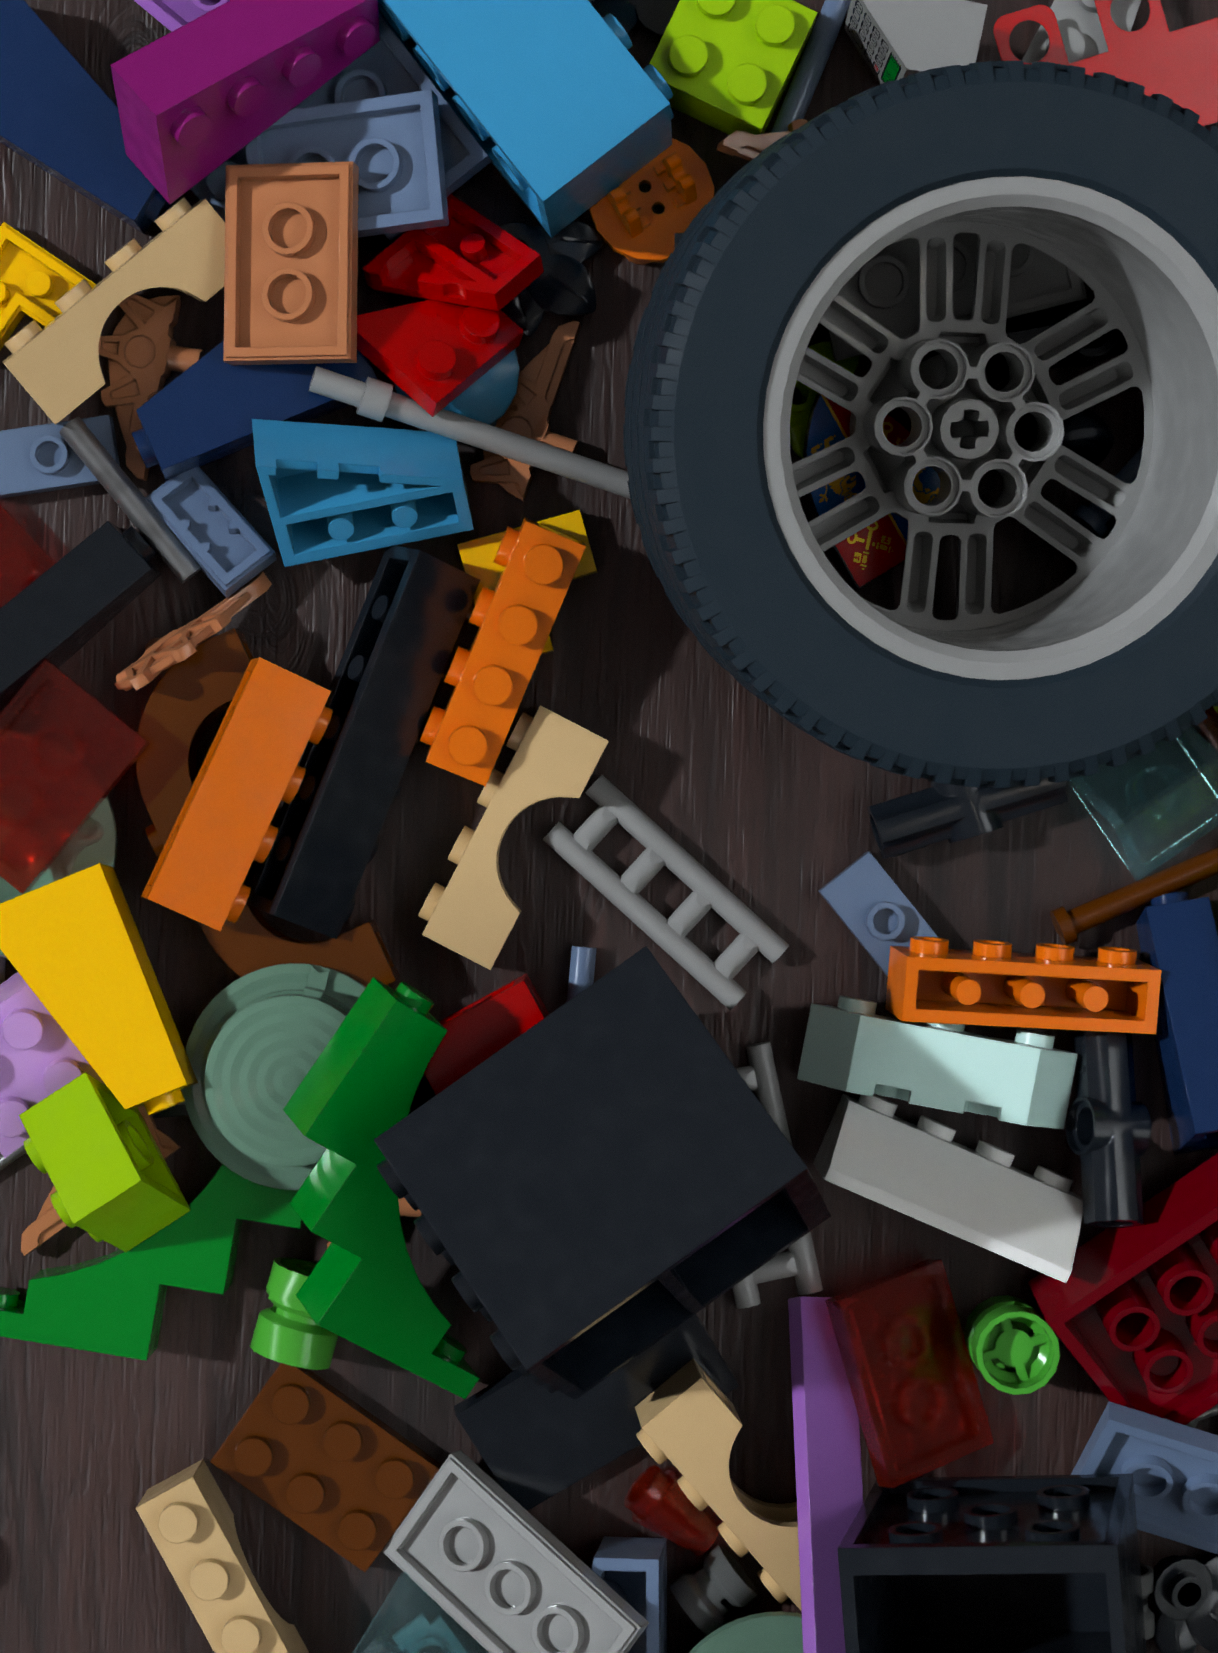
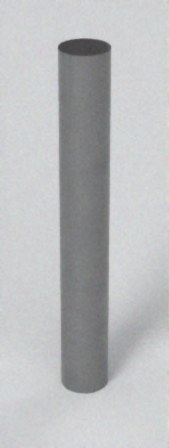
[59,417,201,583]

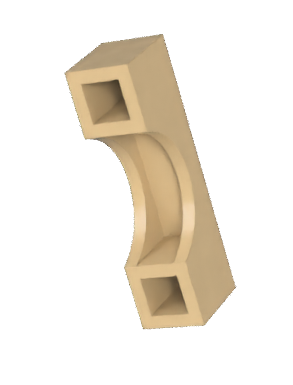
[2,197,225,425]
[418,705,609,970]
[635,1358,801,1611]
[136,1459,309,1653]

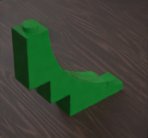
[283,977,480,1399]
[0,1164,304,1361]

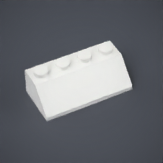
[813,1094,1084,1284]

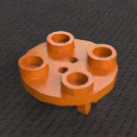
[589,138,715,265]

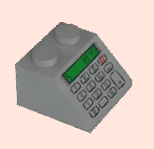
[843,0,988,85]

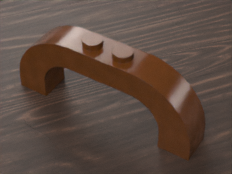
[135,628,400,987]

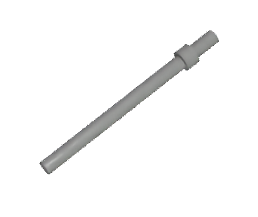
[308,366,630,499]

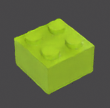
[649,0,818,135]
[19,1072,191,1252]

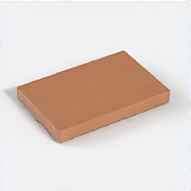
[223,161,359,365]

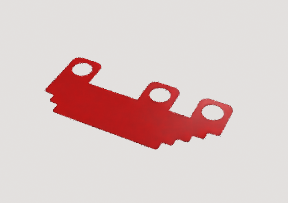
[993,0,1218,127]

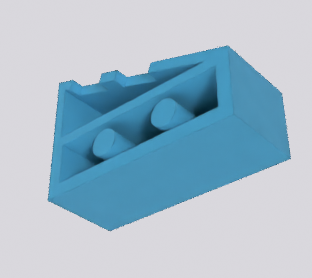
[252,419,474,567]

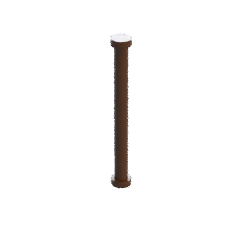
[1050,847,1218,945]

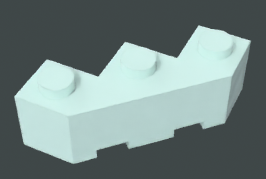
[797,995,1078,1129]

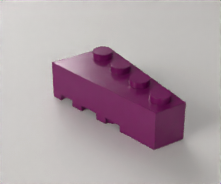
[110,0,380,204]

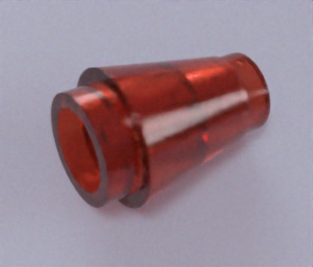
[624,1465,719,1556]

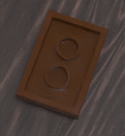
[210,1363,441,1573]

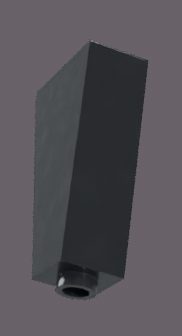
[0,521,161,722]

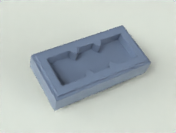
[0,415,120,499]
[145,467,276,598]
[818,851,939,977]

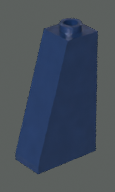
[0,0,176,235]
[131,340,377,481]
[1136,892,1218,1155]

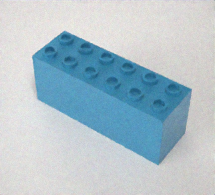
[378,0,674,238]

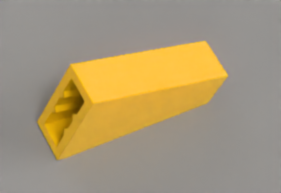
[0,863,198,1116]

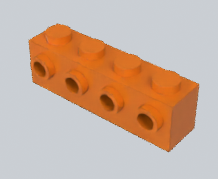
[419,517,586,787]
[141,657,333,932]
[885,936,1162,1034]

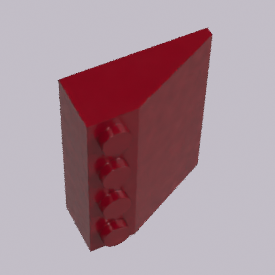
[1028,1153,1218,1425]

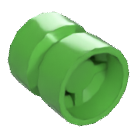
[250,1257,338,1370]
[963,1295,1060,1395]

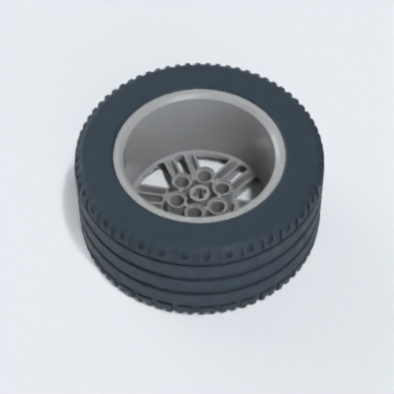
[623,61,1218,788]

